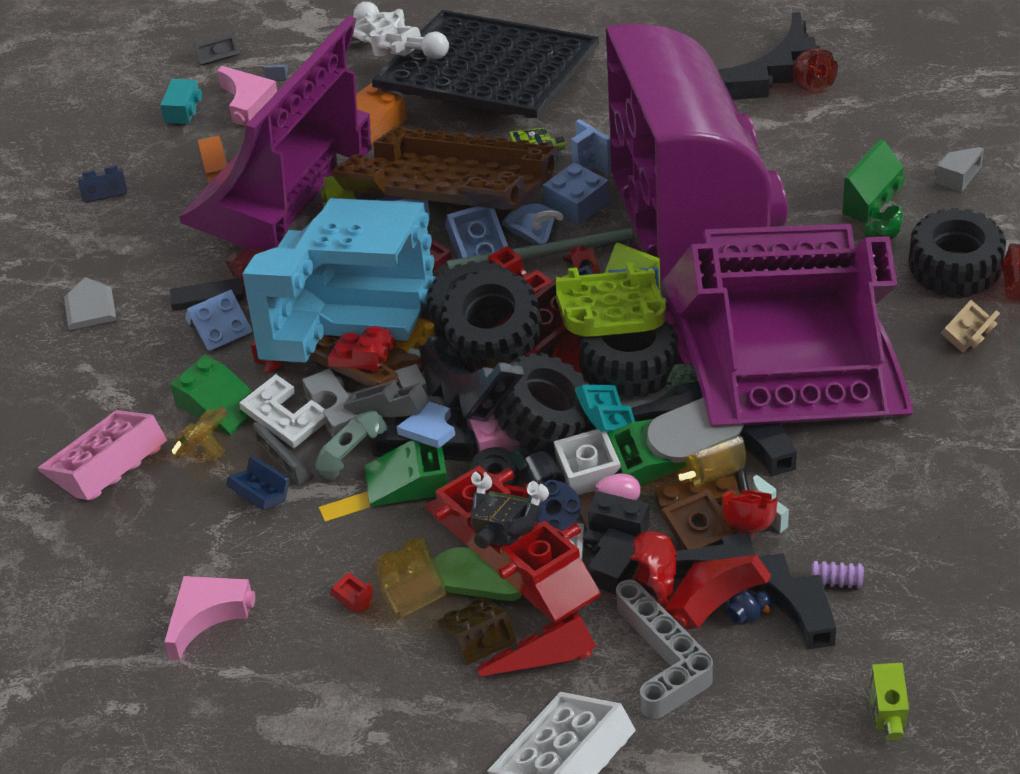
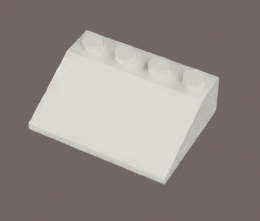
[487,692,636,774]

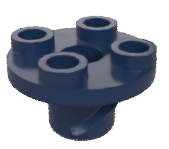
[528,480,581,530]

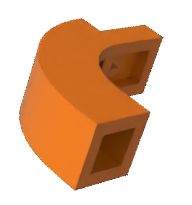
[197,135,227,184]

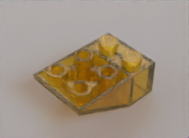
[376,536,447,620]

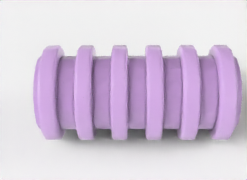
[811,561,864,589]

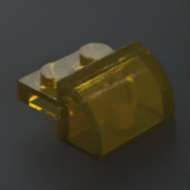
[676,436,746,487]

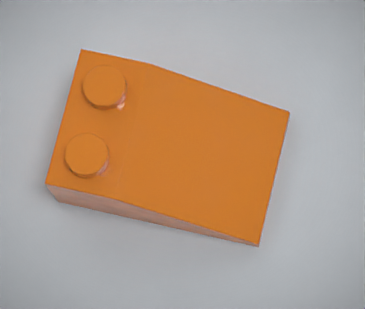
[356,83,407,145]

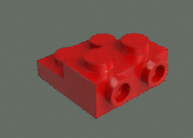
[328,326,394,371]

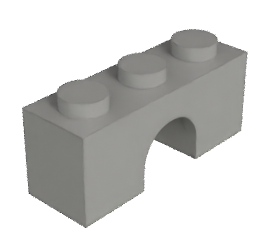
[302,368,359,443]

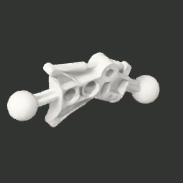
[353,2,449,60]

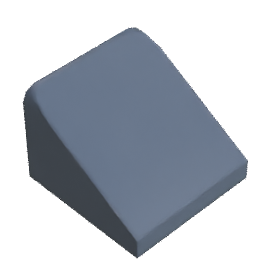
[263,64,288,80]

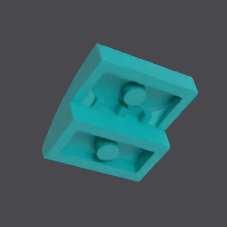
[575,385,635,432]

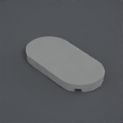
[647,398,743,463]

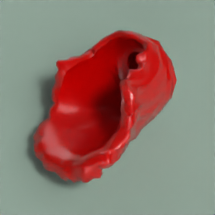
[630,531,677,606]

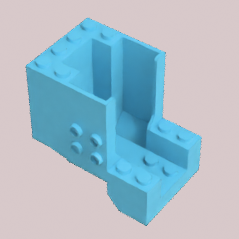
[242,198,436,363]

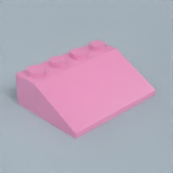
[38,410,167,500]

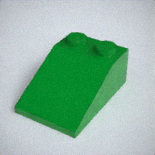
[170,355,253,436]

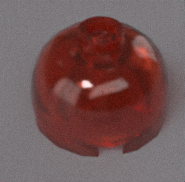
[793,48,838,93]

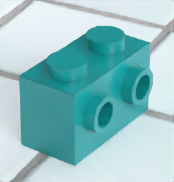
[160,79,202,124]

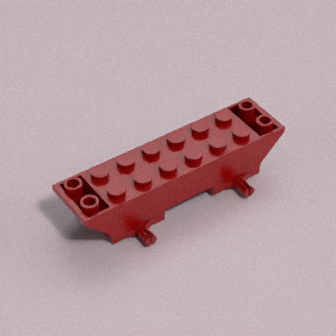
[425,466,601,624]

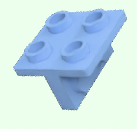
[571,119,612,175]

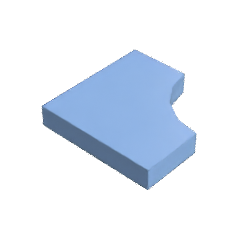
[397,402,455,448]

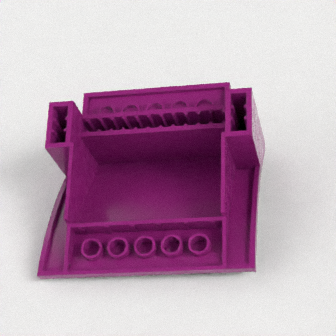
[179,16,371,253]
[660,224,914,427]

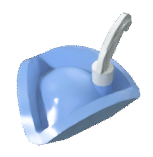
[502,203,563,244]

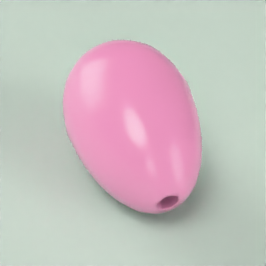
[595,473,640,500]

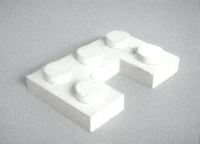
[239,374,325,448]

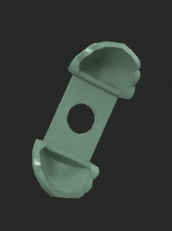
[315,411,387,481]

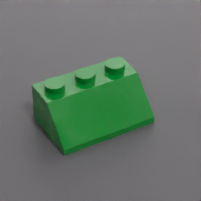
[842,139,905,223]

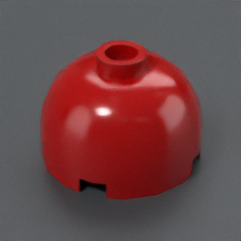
[722,490,778,537]

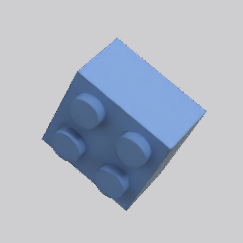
[543,162,610,225]

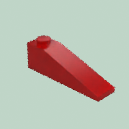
[477,611,597,676]

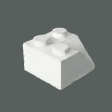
[554,429,621,495]

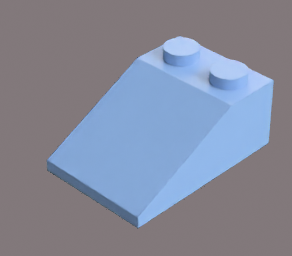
[445,206,508,259]

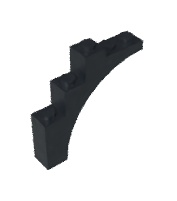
[717,12,820,100]
[631,381,797,477]
[674,532,836,650]

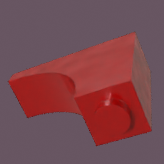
[664,555,772,630]

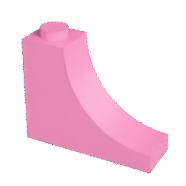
[217,66,277,126]
[164,576,255,660]

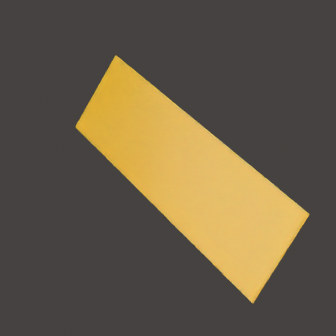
[319,491,372,522]

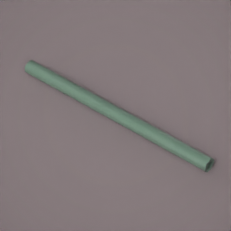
[446,228,633,270]

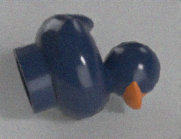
[725,589,772,625]

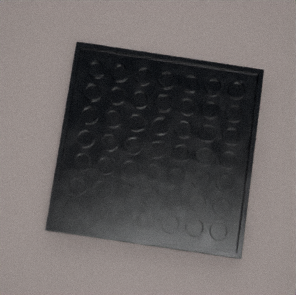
[372,10,599,119]

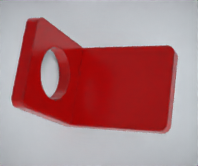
[563,245,601,274]

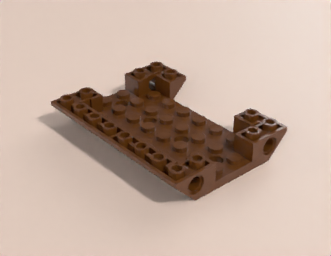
[331,126,559,211]

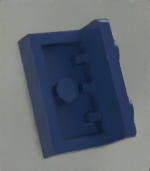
[78,165,127,202]
[226,456,290,510]

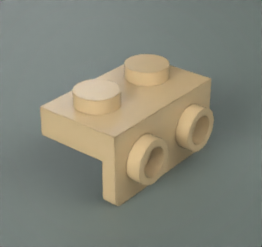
[941,300,1000,353]

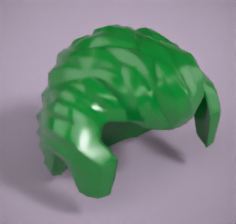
[863,205,903,239]

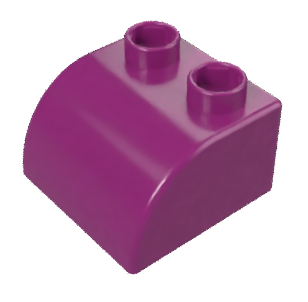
[606,24,788,284]

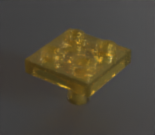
[172,406,229,461]

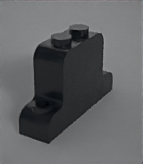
[370,396,477,461]

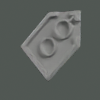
[64,277,117,330]

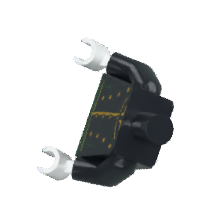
[470,472,549,549]

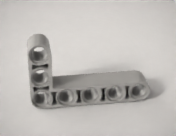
[616,580,713,719]

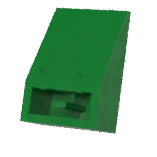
[607,419,706,487]
[365,440,448,507]

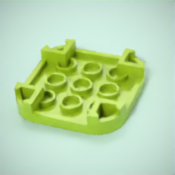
[556,263,666,336]

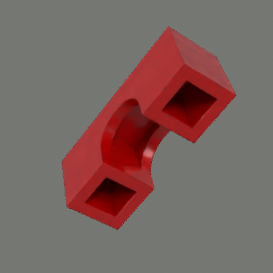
[488,246,551,294]

